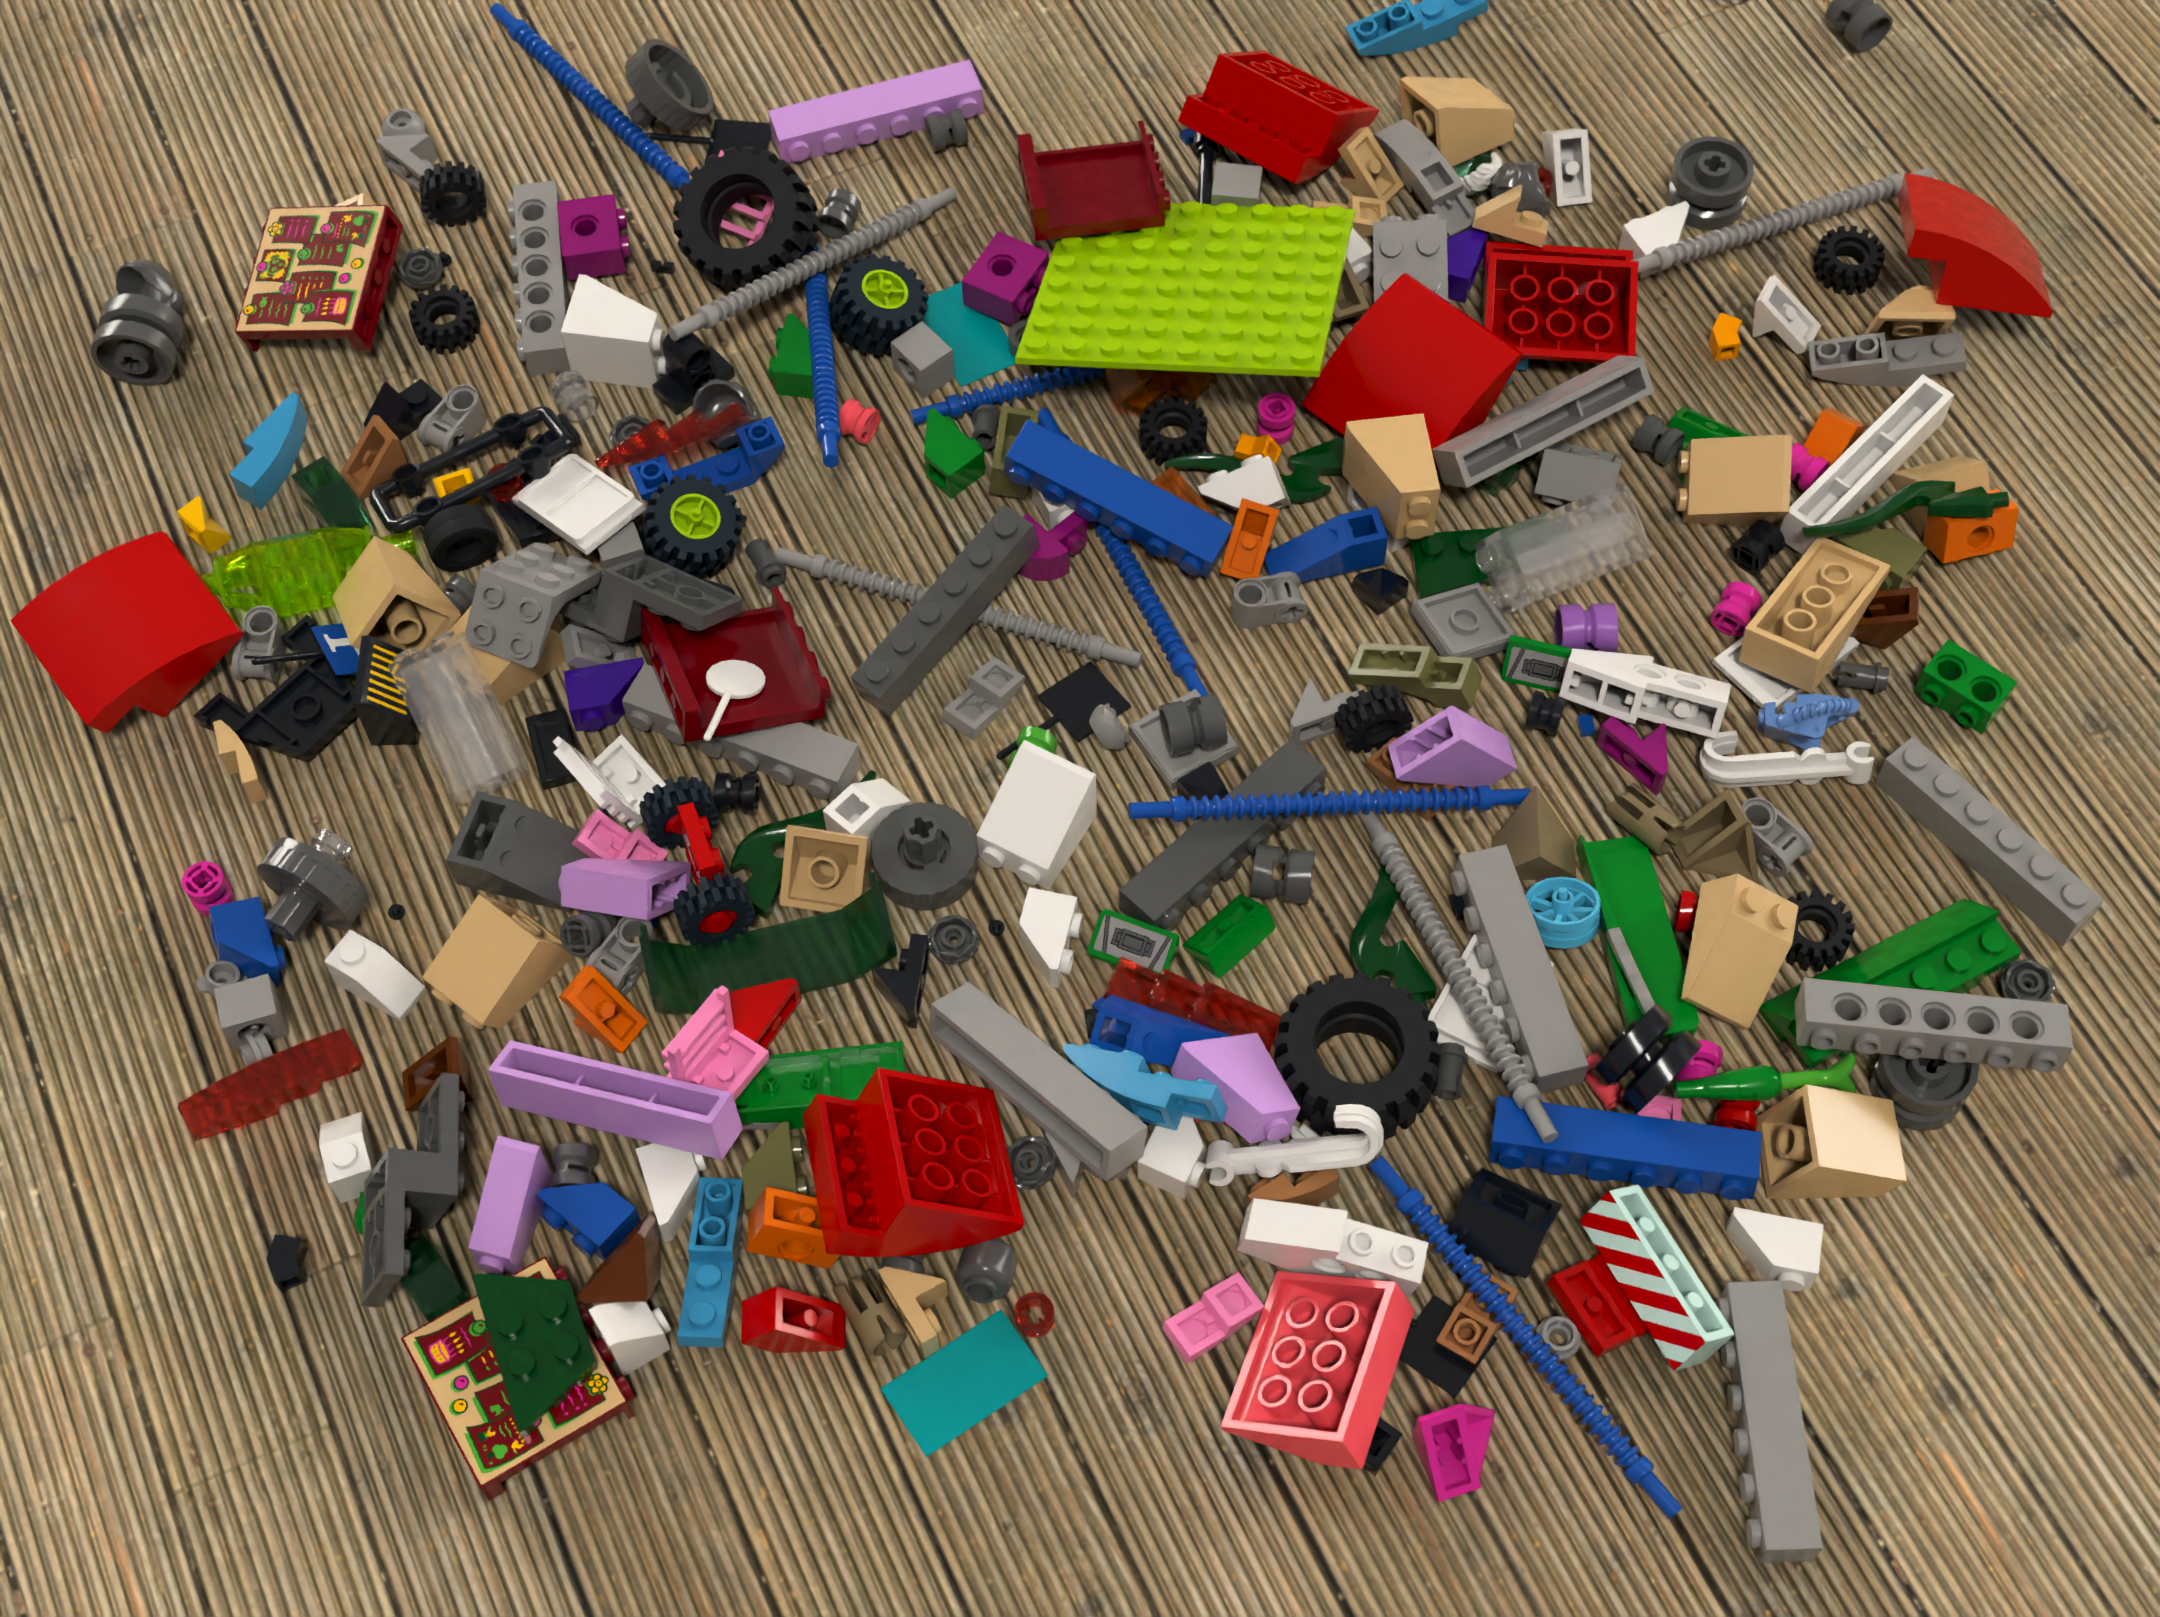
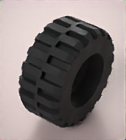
[673,146,820,293]
[1274,972,1441,1140]

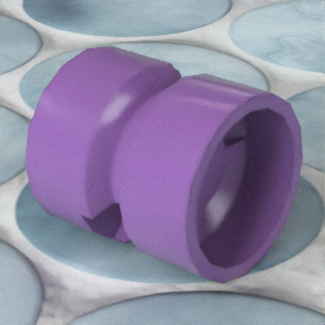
[1554,603,1618,653]

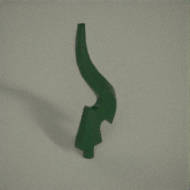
[1165,438,1344,503]
[1802,480,2009,537]
[730,770,877,919]
[1350,864,1437,1014]

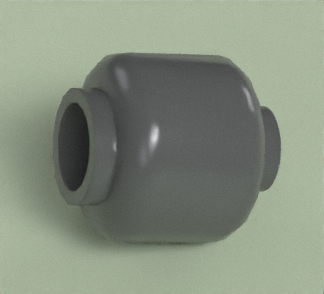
[955,1237,1018,1304]

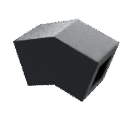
[266,1234,308,1292]

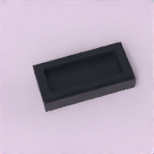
[525,708,577,790]

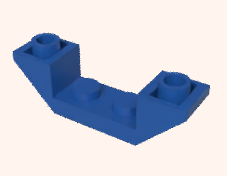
[628,416,785,501]

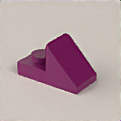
[1596,716,1668,796]

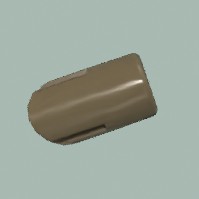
[1605,782,1685,855]
[832,1269,908,1356]

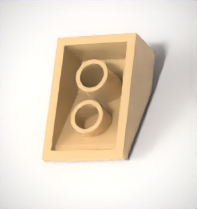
[1681,873,1798,1030]

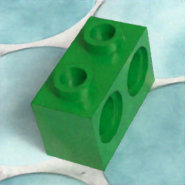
[1913,639,2017,734]

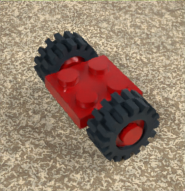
[639,776,755,947]

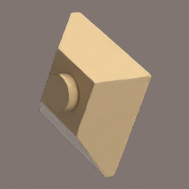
[1863,285,1955,341]

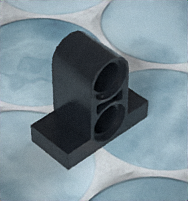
[652,333,735,416]

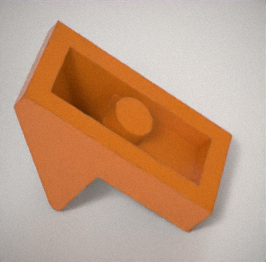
[1219,498,1280,580]
[559,965,648,1054]

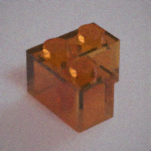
[1104,368,1218,415]

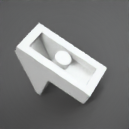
[1752,275,1821,355]

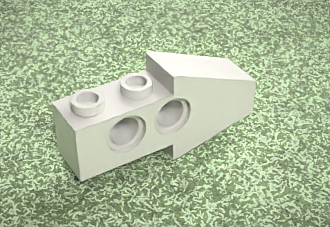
[1559,648,1731,739]
[1237,1198,1429,1298]

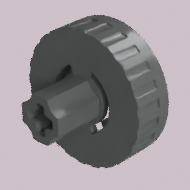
[625,39,714,131]
[871,802,979,911]
[257,838,369,942]

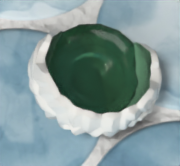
[1453,152,1502,195]

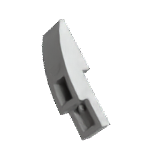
[1374,118,1475,237]
[1808,332,1966,387]

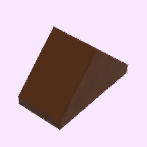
[1850,587,1919,650]
[402,1036,473,1112]

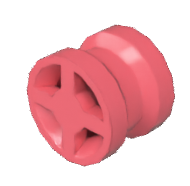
[839,398,881,445]

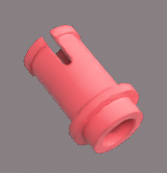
[1583,1053,1623,1110]

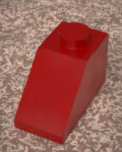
[729,978,802,1050]
[741,1286,845,1353]

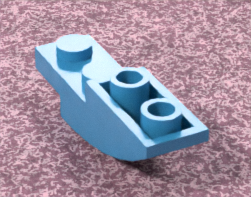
[1345,0,1488,55]
[1063,1043,1228,1131]
[677,1177,744,1348]

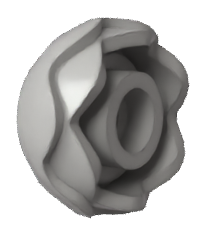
[382,108,425,136]
[1089,703,1131,750]

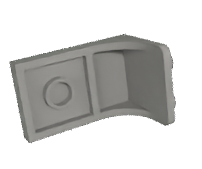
[1373,214,1449,302]
[464,543,602,668]

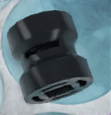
[1730,520,1786,574]
[713,772,760,814]

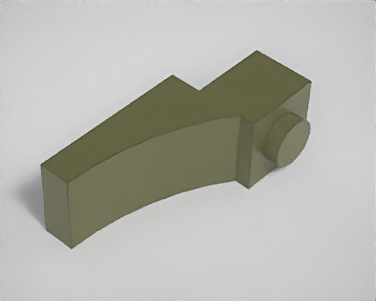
[1348,643,1482,709]

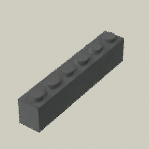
[850,504,1040,718]
[1119,739,1326,932]

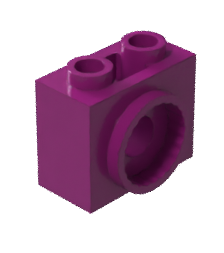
[557,194,631,280]
[962,231,1049,326]

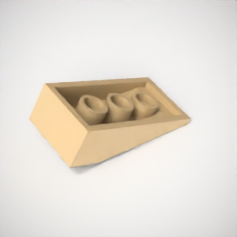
[1739,537,1891,693]

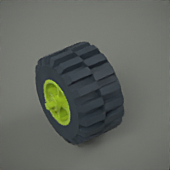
[829,254,929,356]
[639,474,743,579]

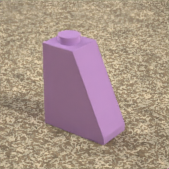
[1387,705,1517,787]
[559,858,691,920]
[1171,1033,1300,1143]
[468,1135,552,1275]

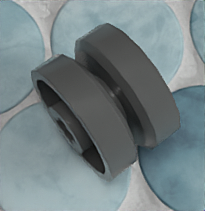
[1667,136,1754,230]
[90,294,185,386]
[1869,1054,1979,1132]

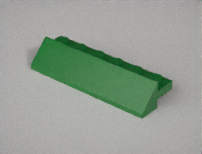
[1758,898,2022,1070]

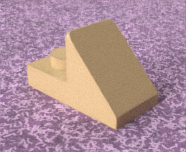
[1338,126,1404,203]
[1472,185,1549,247]
[878,1266,948,1359]

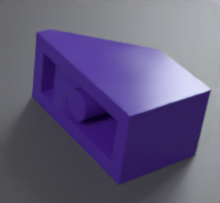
[1447,228,1489,304]
[564,657,644,732]

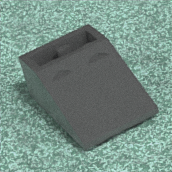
[446,791,591,913]

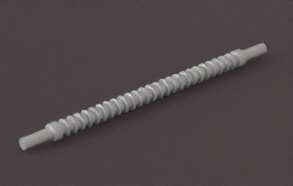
[1631,168,1934,274]
[668,187,957,341]
[775,547,1143,668]
[1358,810,1559,1143]

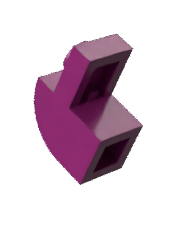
[1017,511,1087,581]

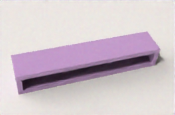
[768,59,984,164]
[488,1040,743,1160]

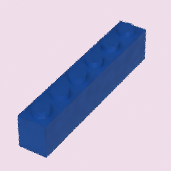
[1003,419,1233,579]
[1489,1096,1762,1200]

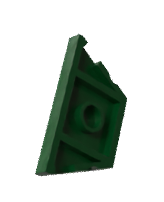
[472,1273,598,1438]

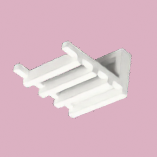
[552,734,666,830]

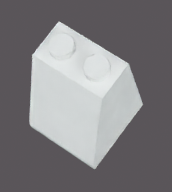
[561,274,668,389]
[976,740,1097,890]

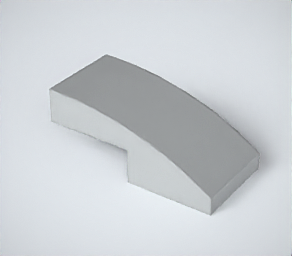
[942,657,1025,740]

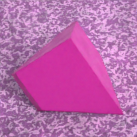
[1412,1404,1496,1502]

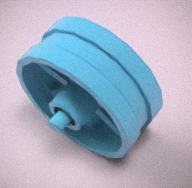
[1526,877,1601,949]

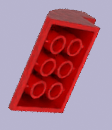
[1177,50,1379,184]
[1898,173,2053,318]
[1482,241,1639,363]
[1301,273,1523,472]
[10,531,245,733]
[803,1067,1024,1257]

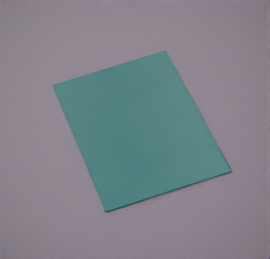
[922,282,1015,387]
[880,1309,1048,1457]

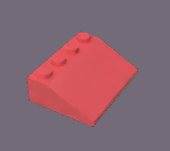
[1220,1271,1415,1470]

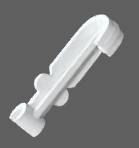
[1699,731,1874,788]
[1205,1104,1384,1186]

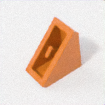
[1804,408,1866,466]

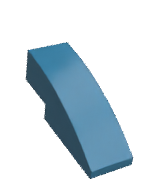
[229,392,308,510]

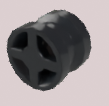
[1524,690,1566,737]

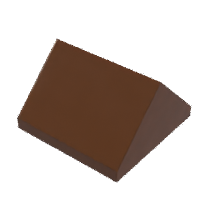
[577,1211,661,1303]

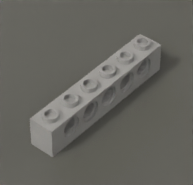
[507,180,571,376]
[1795,978,2073,1072]

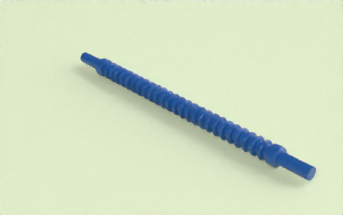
[490,3,690,189]
[804,246,841,468]
[910,366,1134,425]
[1038,408,1209,696]
[1128,785,1531,822]
[1369,1156,1683,1519]

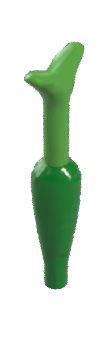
[1673,1052,1856,1101]

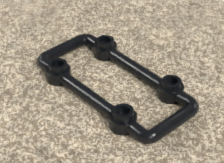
[369,406,574,534]

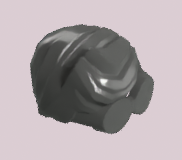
[1491,161,1551,219]
[116,259,184,314]
[692,379,761,448]

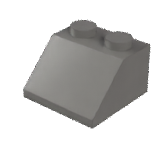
[1534,441,1623,513]

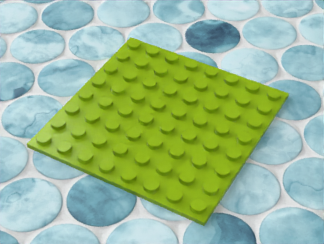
[1015,201,1355,377]

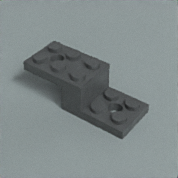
[558,554,744,643]
[361,1073,465,1307]

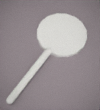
[703,660,766,741]

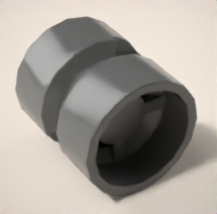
[1826,0,1893,52]
[1159,693,1228,757]
[1250,844,1315,904]

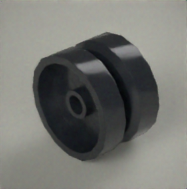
[1591,1003,1702,1114]

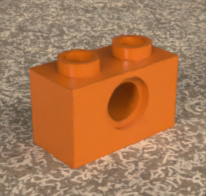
[1923,489,2019,564]
[746,1186,840,1269]

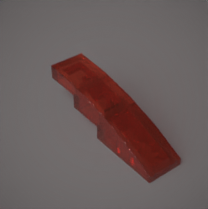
[594,401,751,469]
[1103,957,1282,1052]
[177,1028,362,1141]

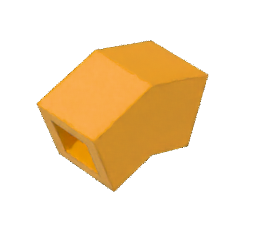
[1708,312,1742,361]
[1234,433,1282,464]

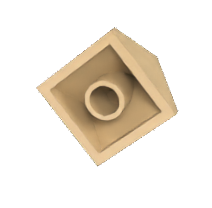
[1890,455,1990,537]
[779,825,873,918]

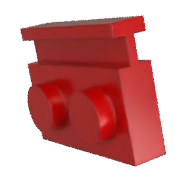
[1546,1254,1648,1358]

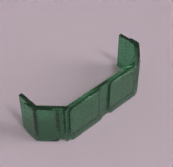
[639,872,897,1015]

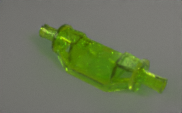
[199,524,417,617]

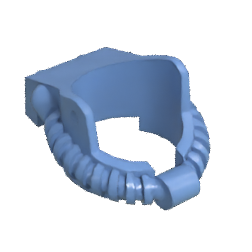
[1757,694,1859,750]

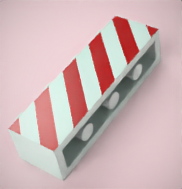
[1579,1185,1735,1371]

